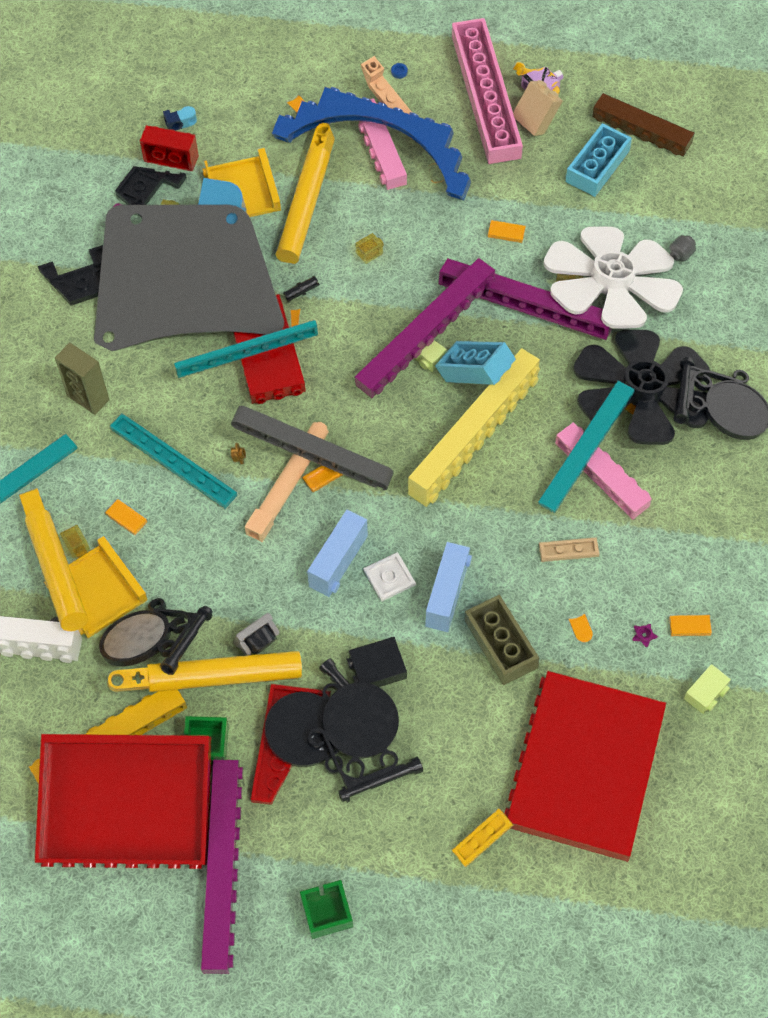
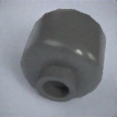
[669,235,696,262]

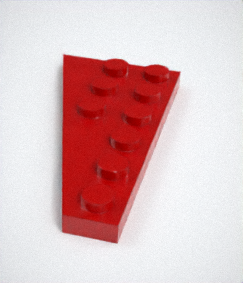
[251,684,331,805]

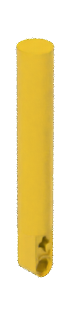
[276,123,335,264]
[19,488,88,631]
[107,651,302,692]

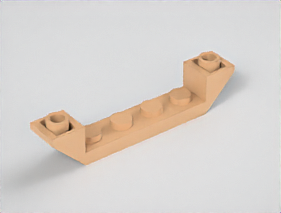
[361,56,412,139]

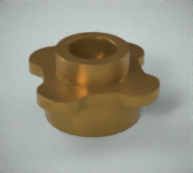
[231,443,246,465]

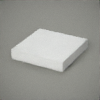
[363,552,416,602]

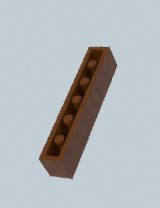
[592,93,695,157]

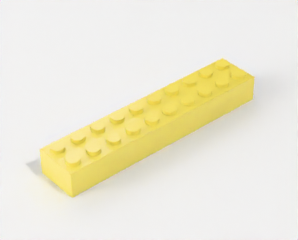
[408,348,540,507]

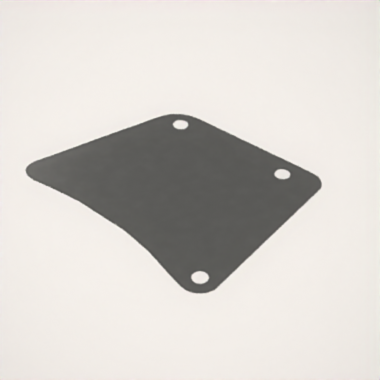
[94,205,284,351]

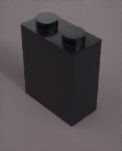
[346,637,407,687]

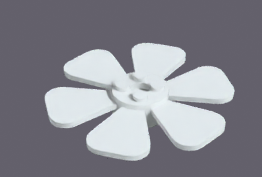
[543,227,683,329]

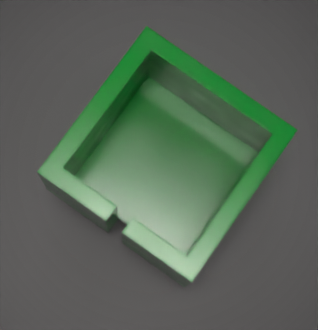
[184,716,229,765]
[300,880,353,939]

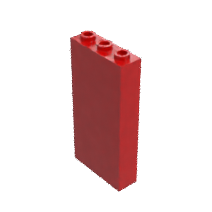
[233,294,306,404]

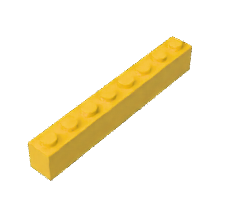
[29,690,187,784]

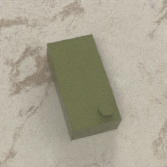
[55,342,110,415]
[465,594,539,685]

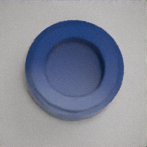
[391,63,408,79]

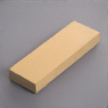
[539,537,600,562]

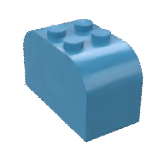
[198,178,246,224]

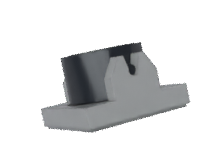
[233,613,280,656]

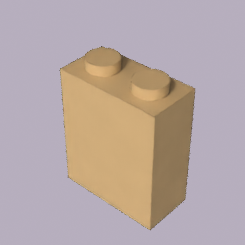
[513,80,563,136]

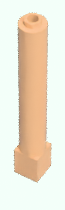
[245,422,329,542]

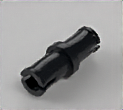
[283,276,320,302]

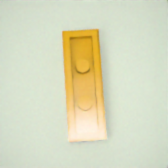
[452,809,513,867]

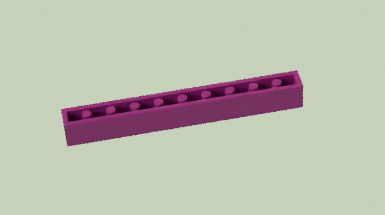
[354,258,495,399]
[438,258,612,340]
[201,760,243,974]

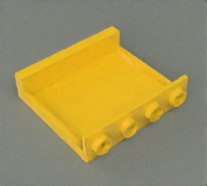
[202,148,281,217]
[44,536,148,638]

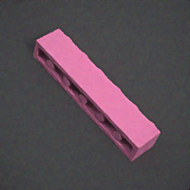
[358,99,407,190]
[555,422,652,520]

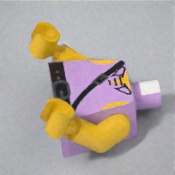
[513,62,563,95]

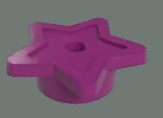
[632,624,658,647]

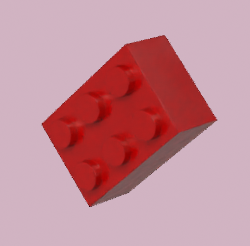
[140,125,199,172]

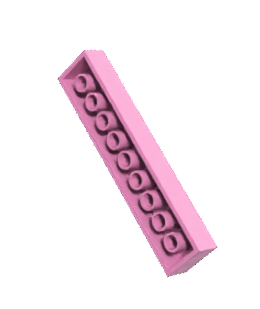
[452,18,523,164]

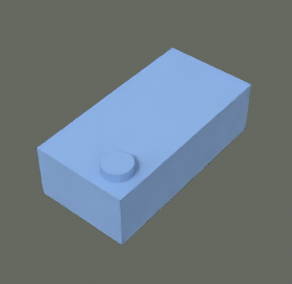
[307,510,368,597]
[425,542,472,632]

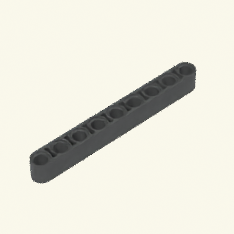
[231,406,394,490]

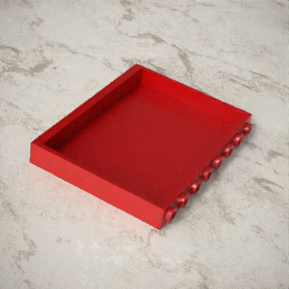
[504,671,667,862]
[35,734,211,869]

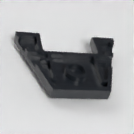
[115,166,187,218]
[38,245,103,306]

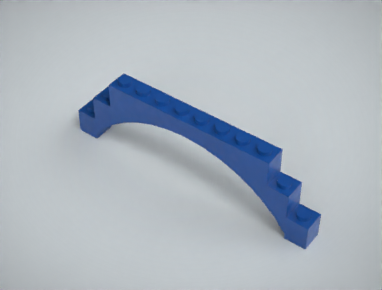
[272,87,471,201]

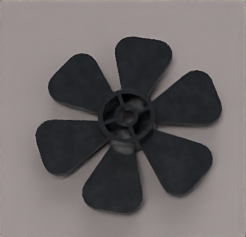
[573,330,710,445]

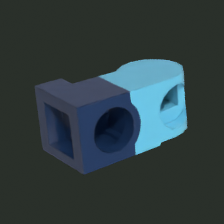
[163,106,197,131]

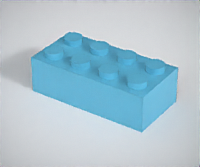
[565,123,632,197]
[435,341,516,385]

